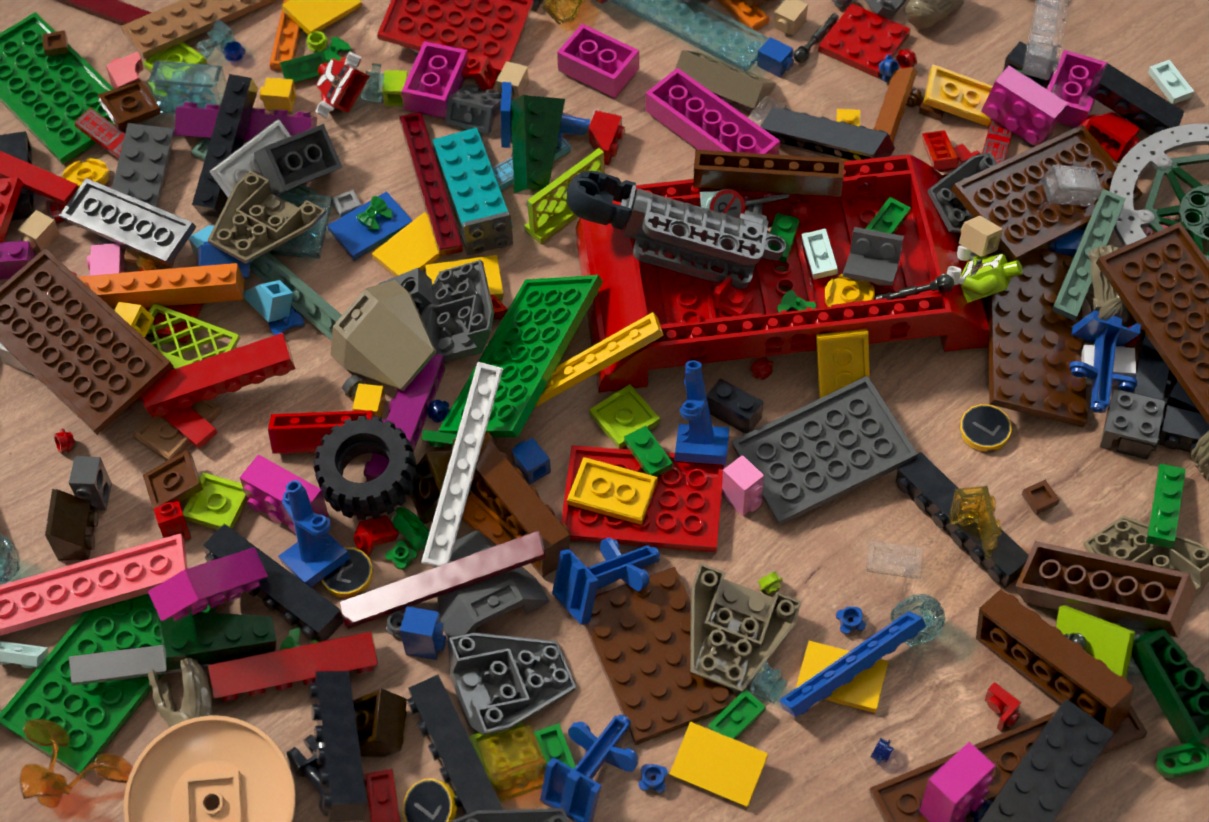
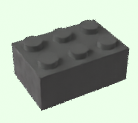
[254,124,342,195]

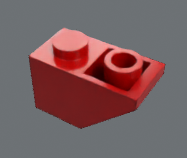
[589,110,625,165]

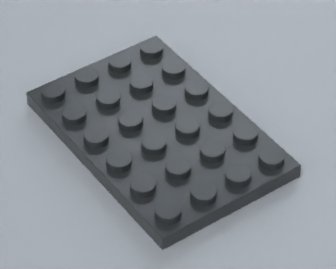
[732,376,918,526]

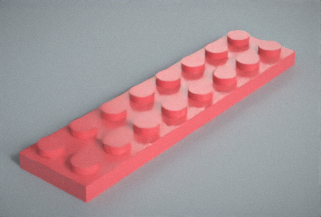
[0,534,188,636]

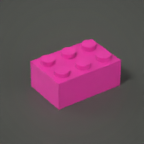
[557,24,639,98]
[401,41,468,118]
[1047,50,1108,128]
[981,66,1068,146]
[239,454,329,534]
[919,742,995,822]

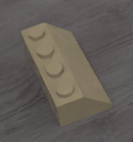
[675,50,777,111]

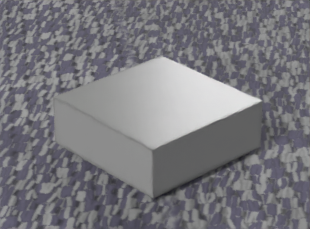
[332,190,362,218]

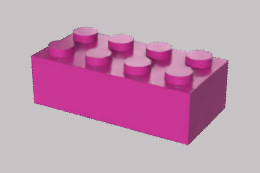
[148,547,268,621]

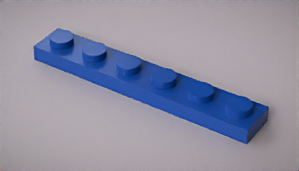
[779,611,927,717]

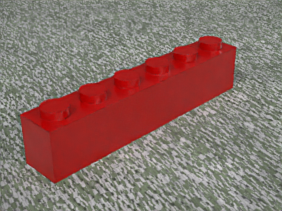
[141,333,296,417]
[208,631,378,702]

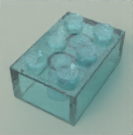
[148,61,227,113]

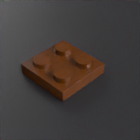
[98,79,161,130]
[143,450,203,510]

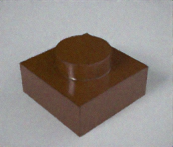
[43,30,69,56]
[1022,480,1060,515]

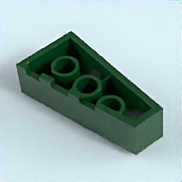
[511,95,565,195]
[158,611,277,672]
[1131,629,1209,744]

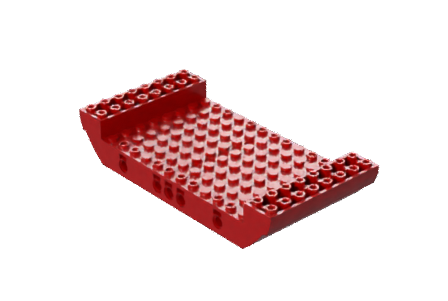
[575,154,990,393]

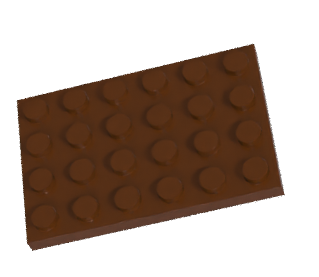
[584,567,736,745]

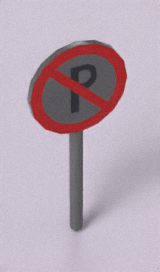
[709,189,789,218]

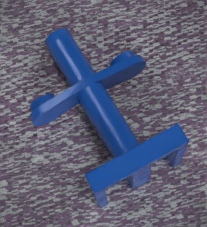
[501,82,590,149]
[1069,310,1141,413]
[674,361,730,465]
[278,480,351,587]
[552,538,660,625]
[540,715,638,822]

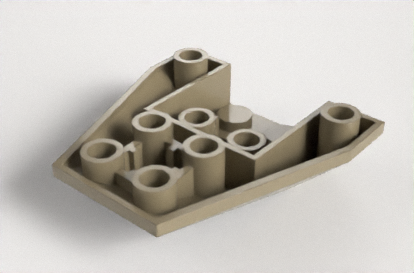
[208,170,326,264]
[331,280,437,391]
[1084,516,1209,599]
[690,563,802,693]

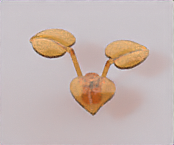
[19,719,133,808]

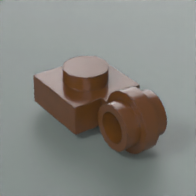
[906,87,945,121]

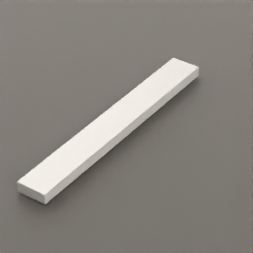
[421,362,503,568]

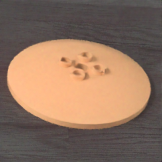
[124,716,296,822]

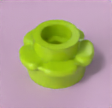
[306,31,328,52]
[758,571,783,595]

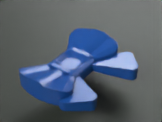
[268,308,305,336]

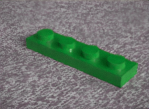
[1146,464,1186,549]

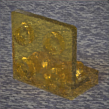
[949,486,1001,558]
[478,725,547,802]

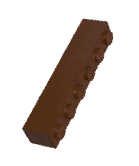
[693,150,844,197]

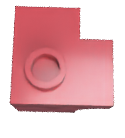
[106,52,144,89]

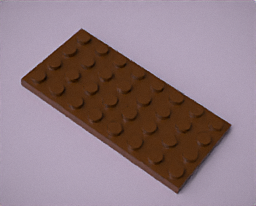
[951,125,1143,262]
[1096,222,1209,425]
[987,247,1088,427]
[0,248,173,435]

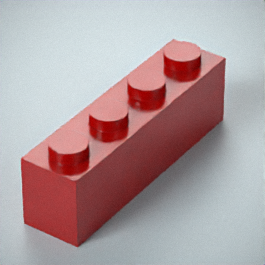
[268,410,373,454]

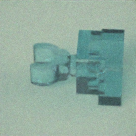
[197,19,237,59]
[362,63,384,102]
[750,662,787,705]

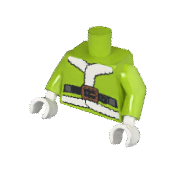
[947,245,1022,303]

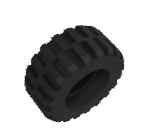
[313,416,417,520]

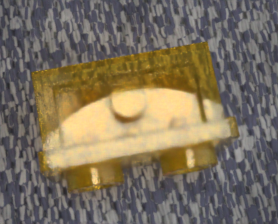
[542,0,585,25]

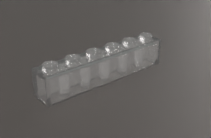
[1022,0,1069,80]

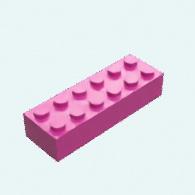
[645,68,780,155]

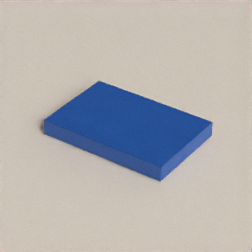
[327,191,413,260]

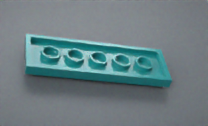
[432,127,513,229]

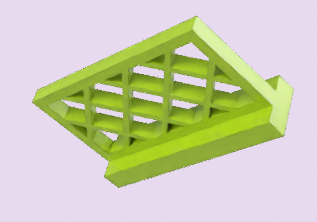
[524,148,604,244]
[147,303,241,371]

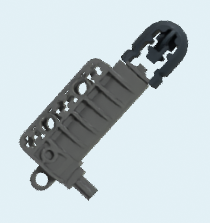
[567,171,786,289]

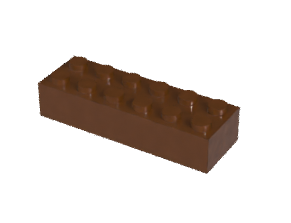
[453,433,571,578]
[1015,541,1197,638]
[976,589,1134,732]

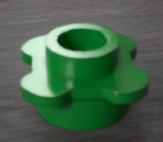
[385,540,417,569]

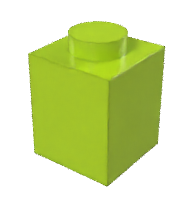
[382,70,408,106]

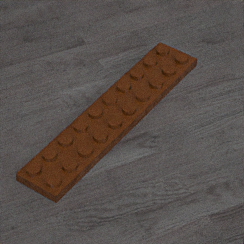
[869,704,1148,822]

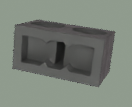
[378,268,432,309]
[69,456,112,511]

